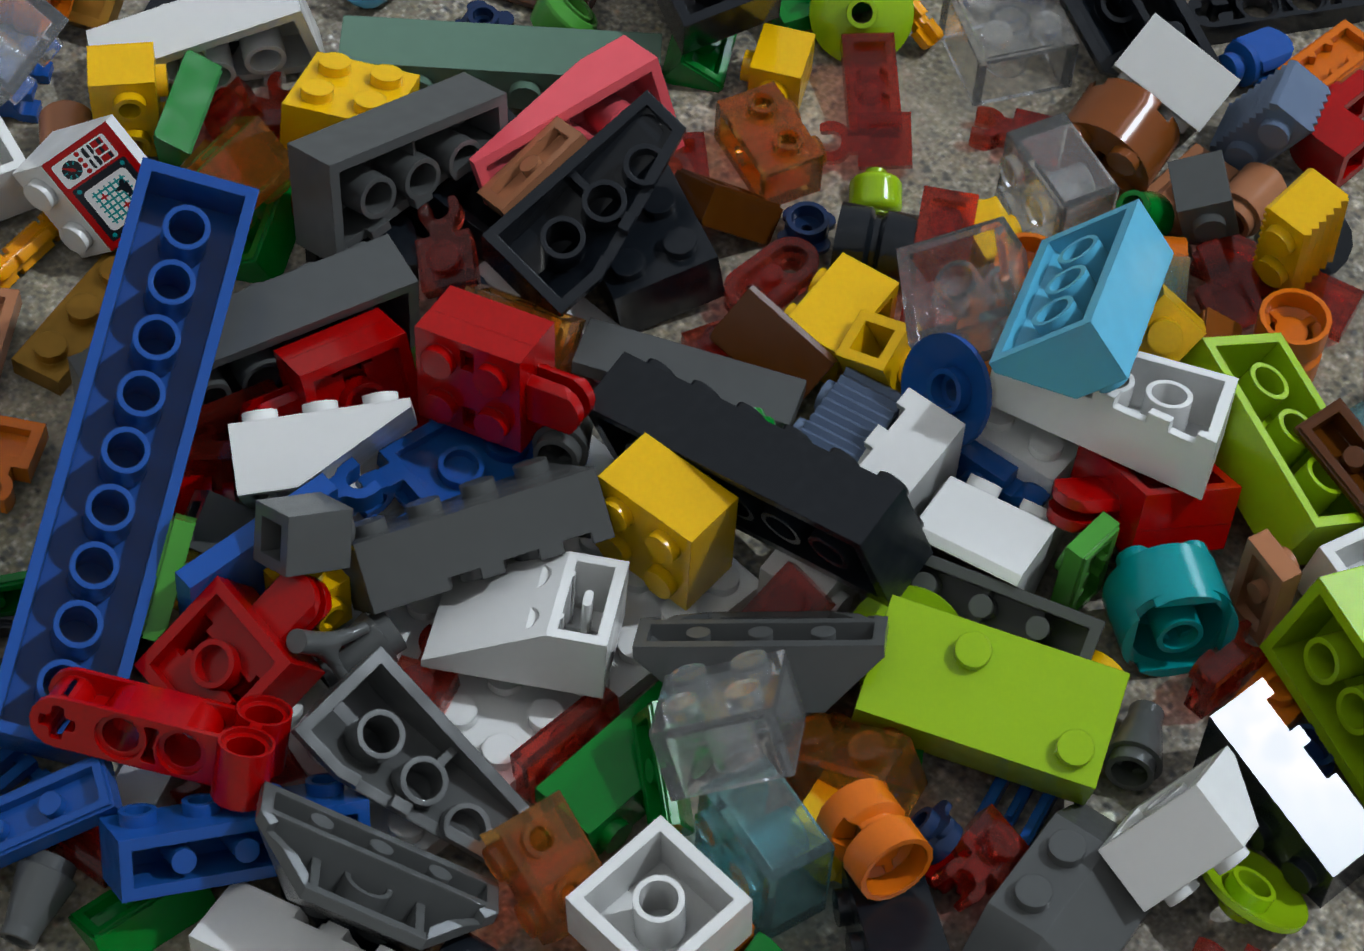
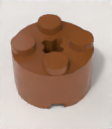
[1053,78,1180,205]

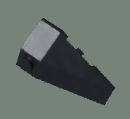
[482,90,686,318]

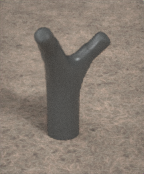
[286,622,369,680]

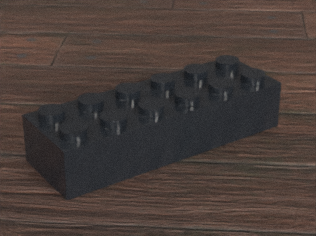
[588,351,933,607]

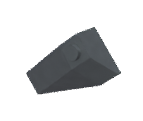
[291,646,552,875]

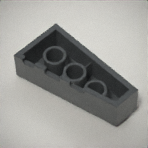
[287,72,508,259]
[342,456,615,615]

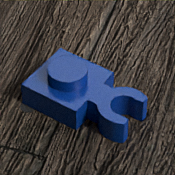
[956,440,1051,508]

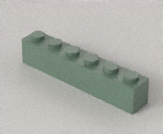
[338,15,662,110]

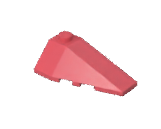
[469,35,685,208]

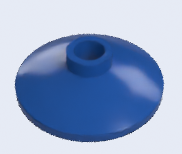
[901,332,992,447]

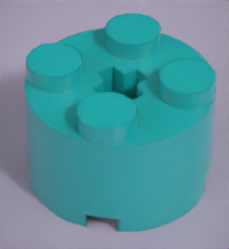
[1102,540,1239,677]

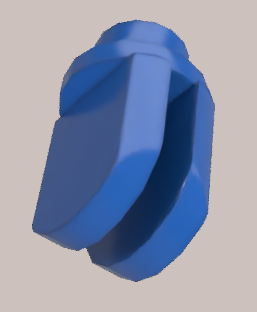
[1218,27,1294,87]

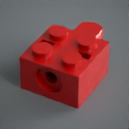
[414,285,596,453]
[238,307,429,431]
[1046,446,1242,553]
[134,575,332,708]

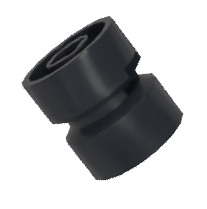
[830,201,920,285]

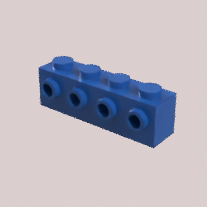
[98,773,371,903]

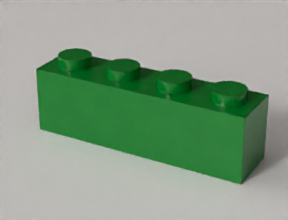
[535,680,760,866]

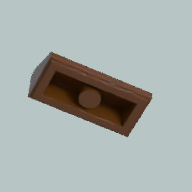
[675,168,783,245]
[709,285,838,401]
[1293,398,1364,519]

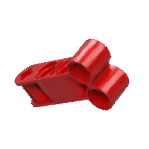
[29,667,293,812]

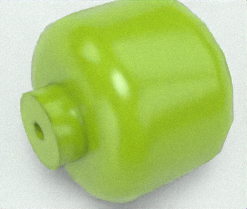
[849,167,902,216]

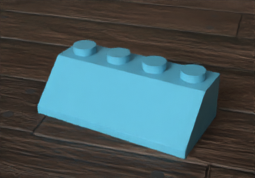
[989,199,1174,399]

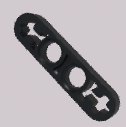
[1188,0,1364,45]

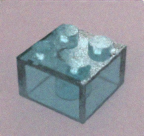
[694,751,835,939]

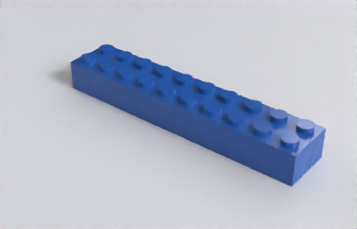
[0,157,260,765]

